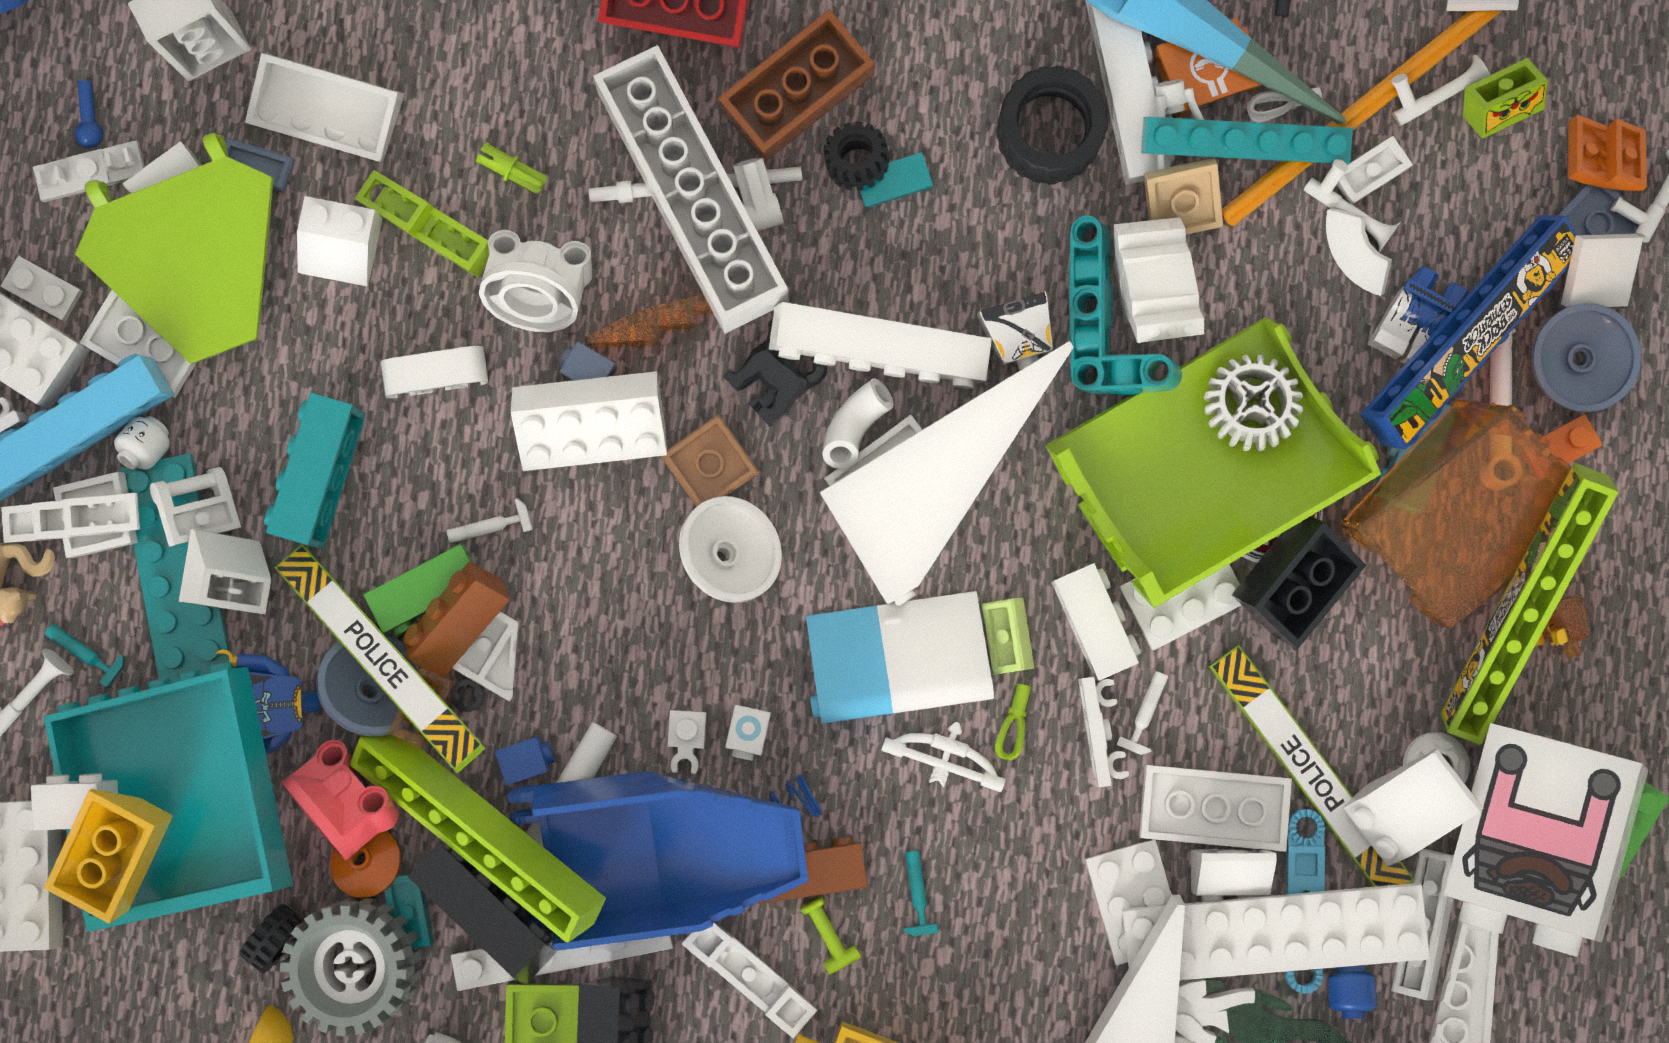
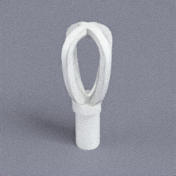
[1247,87,1322,123]

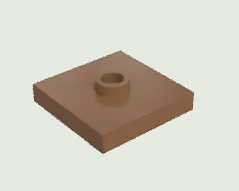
[661,414,760,507]

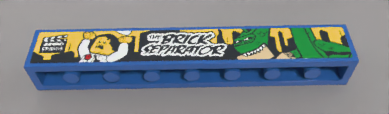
[1360,215,1577,450]

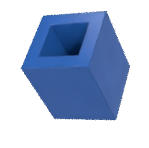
[495,737,555,786]

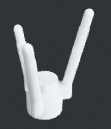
[1155,79,1204,170]

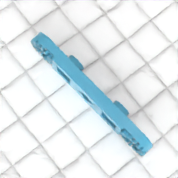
[1284,809,1325,994]

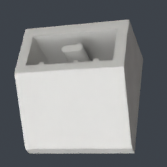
[179,529,271,614]

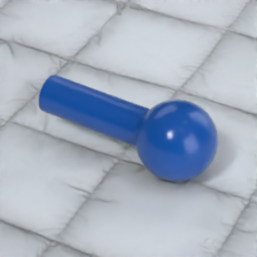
[75,81,104,149]

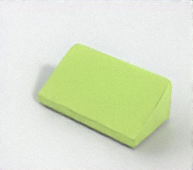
[982,598,1035,675]

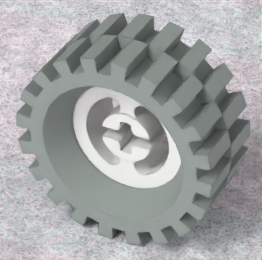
[280,897,423,1036]

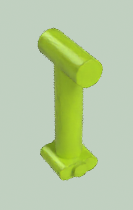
[799,895,862,975]

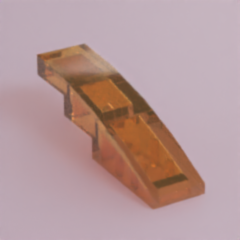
[587,296,714,349]

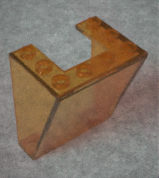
[1339,400,1571,629]

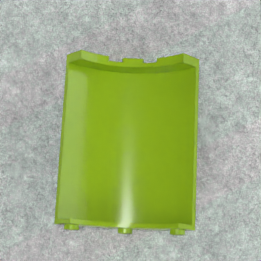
[1045,317,1381,608]

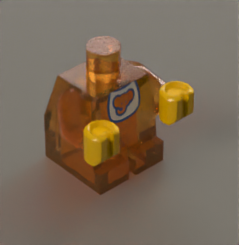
[1535,594,1589,658]

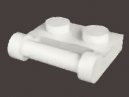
[150,467,241,547]

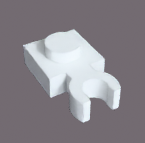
[668,710,707,774]

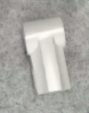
[733,157,784,231]

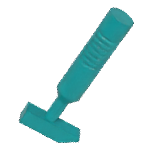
[45,623,124,688]
[903,850,939,936]

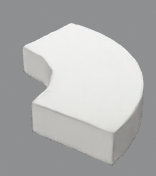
[1326,208,1392,296]

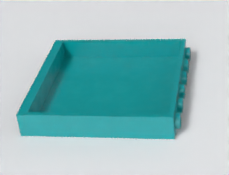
[43,662,293,932]

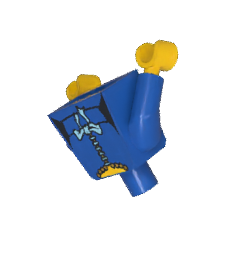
[216,649,320,754]

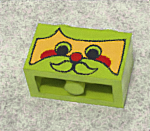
[1463,58,1548,139]

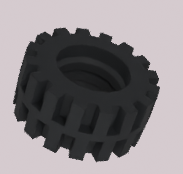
[823,121,889,191]
[239,904,305,974]

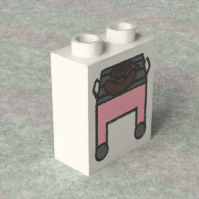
[1443,723,1648,957]

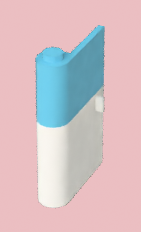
[806,591,994,724]

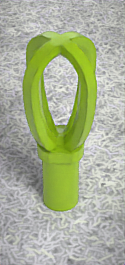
[995,683,1031,761]

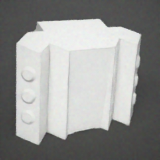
[1113,217,1204,343]

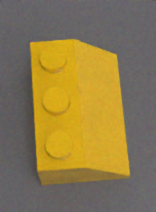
[44,789,173,924]

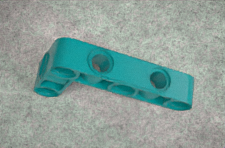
[1069,215,1182,395]

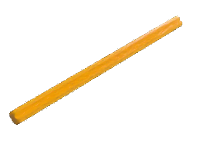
[1222,10,1501,226]

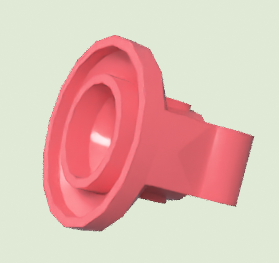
[281,740,399,860]

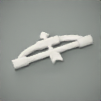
[881,722,1006,792]

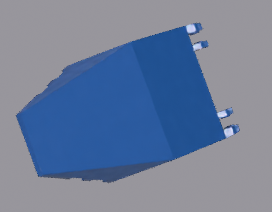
[507,771,808,951]

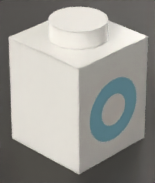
[725,705,771,761]

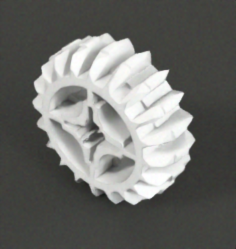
[1204,354,1303,452]

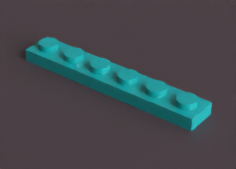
[1141,117,1353,164]

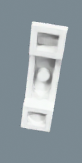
[682,922,817,1039]

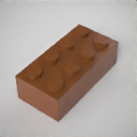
[718,9,875,163]

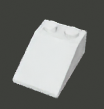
[1343,749,1484,866]

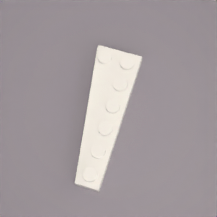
[1429,921,1499,1043]

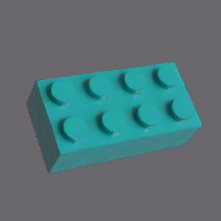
[264,392,366,550]

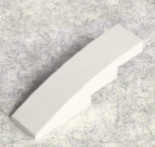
[1,493,140,543]

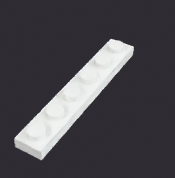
[451,934,674,991]

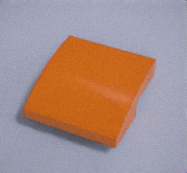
[1568,114,1647,191]

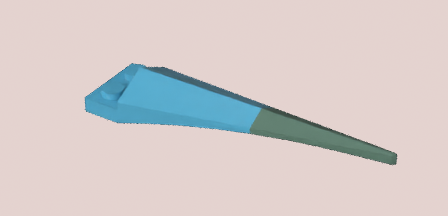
[1086,0,1346,124]

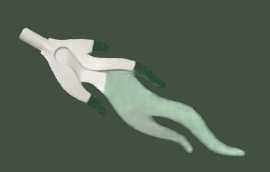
[1176,978,1352,1043]

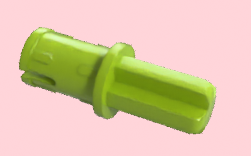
[476,142,547,194]

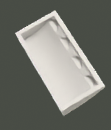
[245,53,405,162]

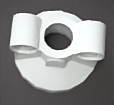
[479,230,592,332]

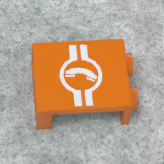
[1153,18,1261,118]

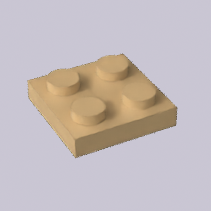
[1143,157,1223,235]

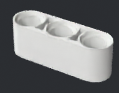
[381,346,488,398]

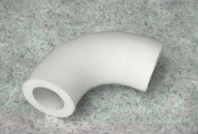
[822,378,894,469]

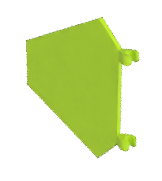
[75,133,274,364]

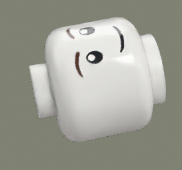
[114,416,170,470]

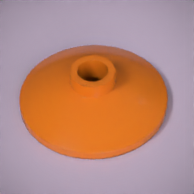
[330,831,401,898]

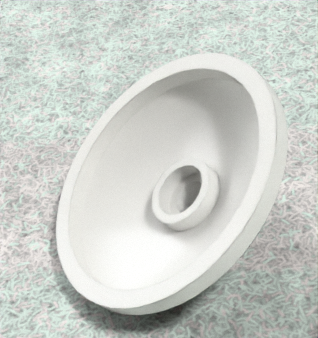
[679,496,782,603]

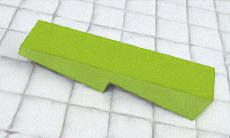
[354,170,489,278]

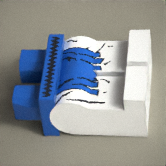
[1367,266,1468,364]

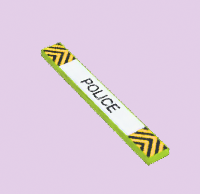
[275,544,486,774]
[1208,645,1414,887]

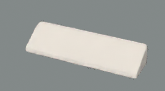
[1391,849,1454,1000]

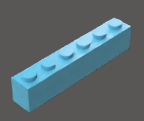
[0,354,174,501]

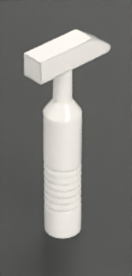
[447,498,533,543]
[1117,671,1169,755]

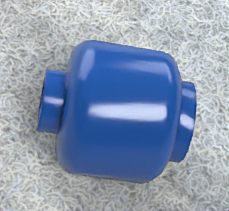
[1327,966,1377,1019]

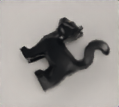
[723,319,827,427]

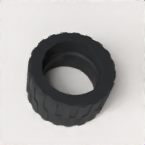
[996,66,1109,185]

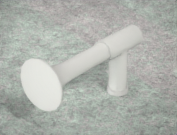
[1391,55,1490,127]
[1610,149,1669,242]
[1303,159,1401,253]
[0,649,73,736]

